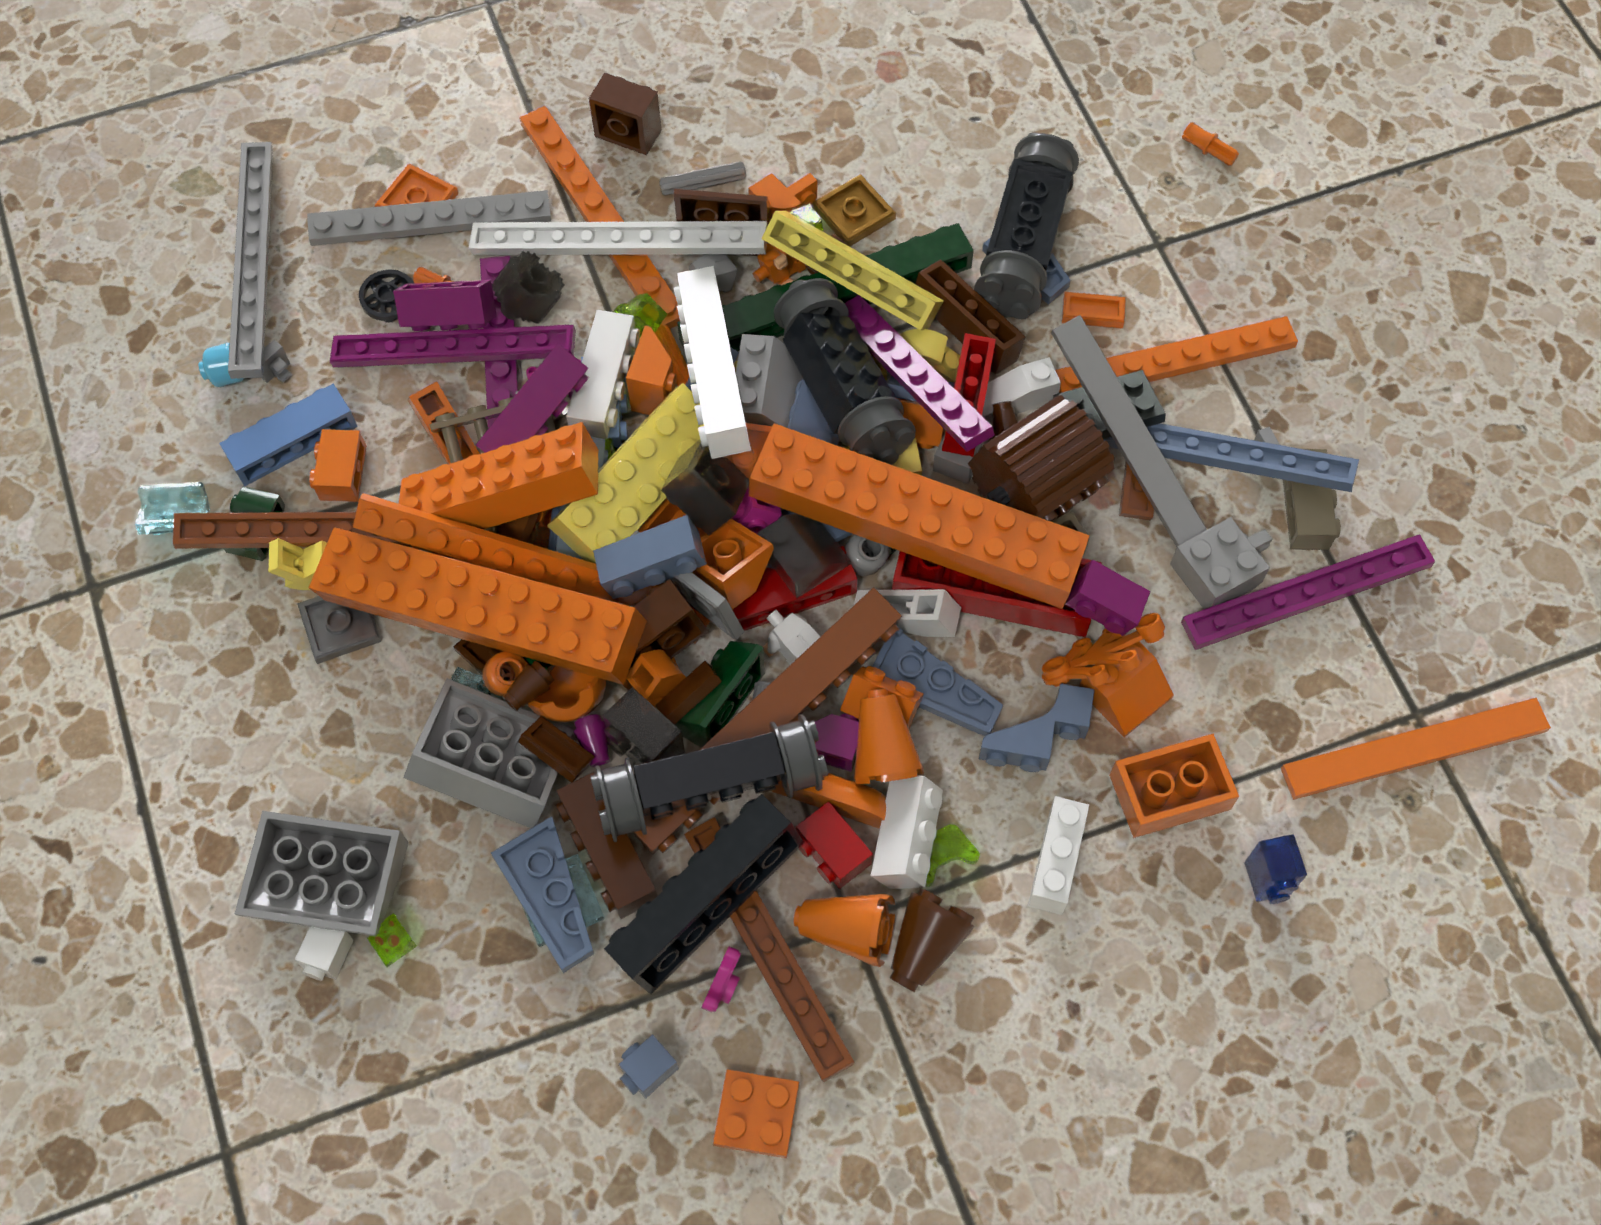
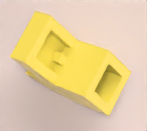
[900,329,960,383]
[268,538,327,590]

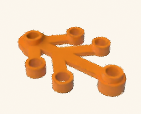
[1041,613,1165,687]

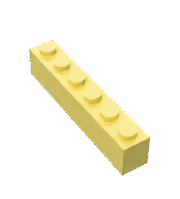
[761,211,943,330]

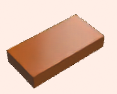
[1062,292,1126,329]

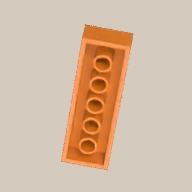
[399,422,598,550]

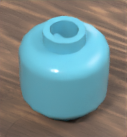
[198,343,244,387]

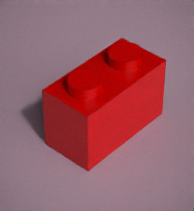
[796,801,873,889]

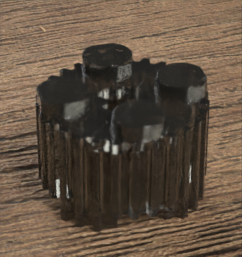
[492,251,565,324]

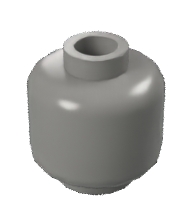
[844,535,889,576]

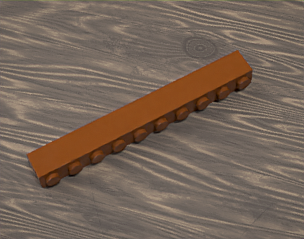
[632,587,902,855]

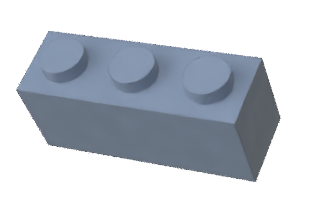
[593,515,707,599]

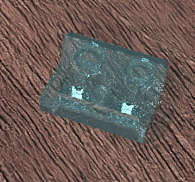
[135,482,210,535]

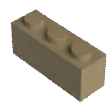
[1283,449,1341,550]

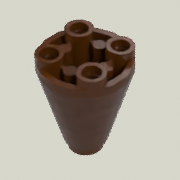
[890,888,975,992]

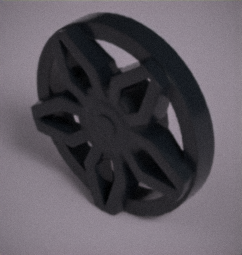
[359,269,414,323]

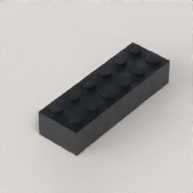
[604,794,804,994]

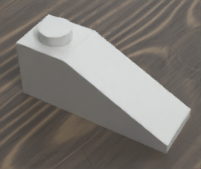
[982,357,1061,422]
[854,589,961,637]

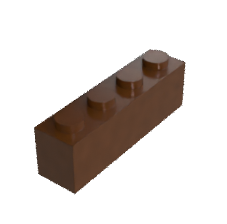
[915,259,1026,375]
[555,772,657,919]

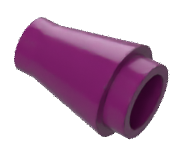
[573,714,610,767]

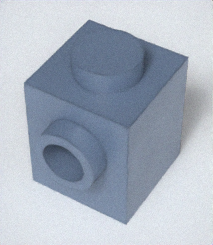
[619,1034,679,1099]

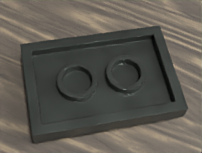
[1053,370,1166,439]

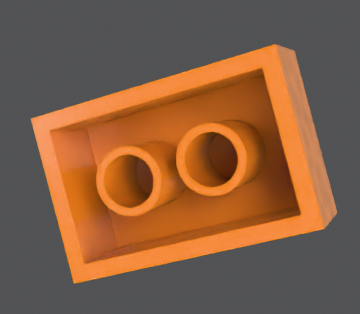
[1109,733,1239,838]

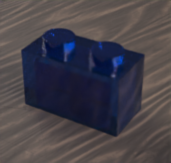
[1244,834,1307,904]

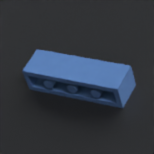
[219,383,358,487]

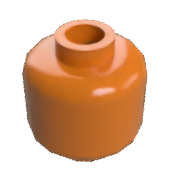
[482,651,528,696]

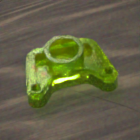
[925,824,980,887]

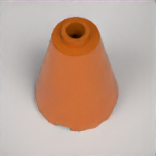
[854,688,924,784]
[794,894,895,967]

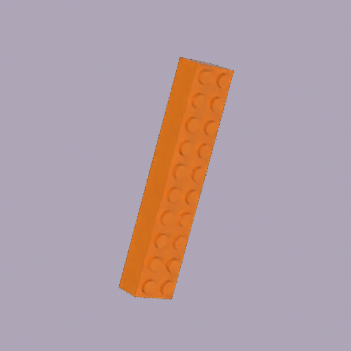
[749,423,1090,609]
[309,527,647,685]

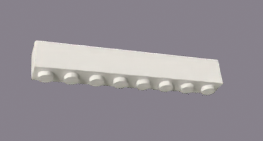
[674,266,751,459]

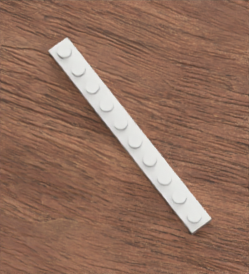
[469,221,768,255]

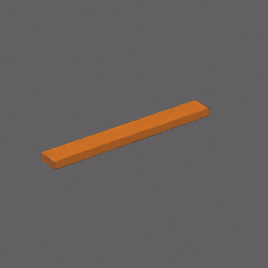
[1281,697,1551,800]

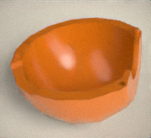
[527,666,607,722]

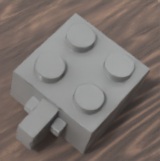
[1170,517,1272,609]

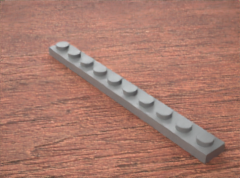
[228,142,273,379]

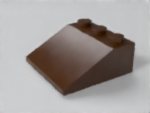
[674,189,772,256]

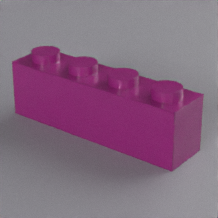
[476,343,589,452]

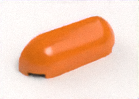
[771,773,886,829]

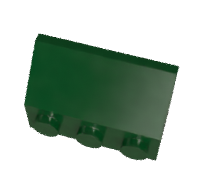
[674,641,765,748]

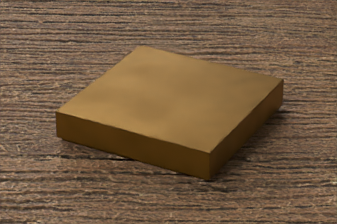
[813,174,896,247]

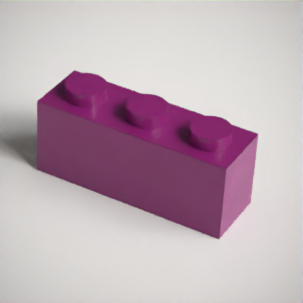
[393,280,497,331]

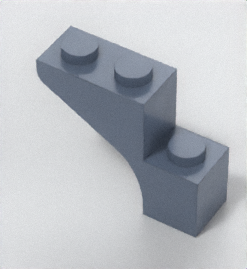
[979,684,1094,772]

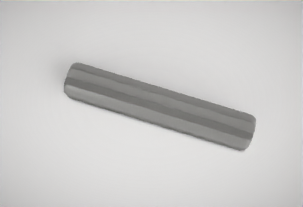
[659,161,746,195]

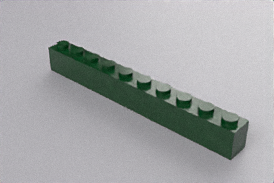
[677,223,974,364]

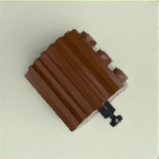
[967,394,1115,521]

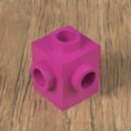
[729,483,782,538]

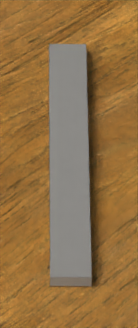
[1051,315,1207,547]

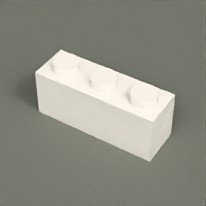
[871,776,943,889]
[1028,796,1089,915]

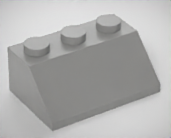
[736,334,804,428]

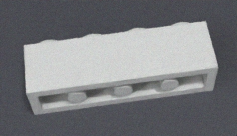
[566,310,640,439]

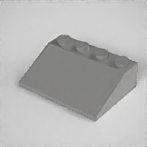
[403,678,574,828]
[235,811,409,936]

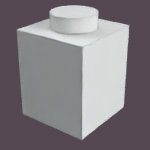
[295,927,354,981]

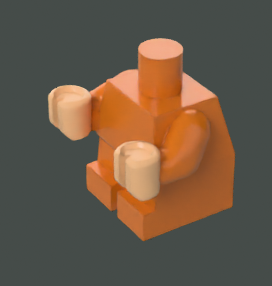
[753,243,806,285]

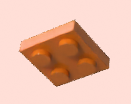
[713,1069,799,1159]

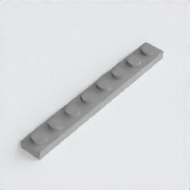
[307,190,551,246]

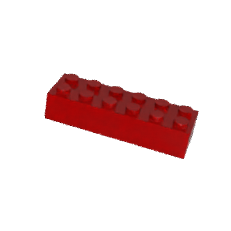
[892,551,1102,638]

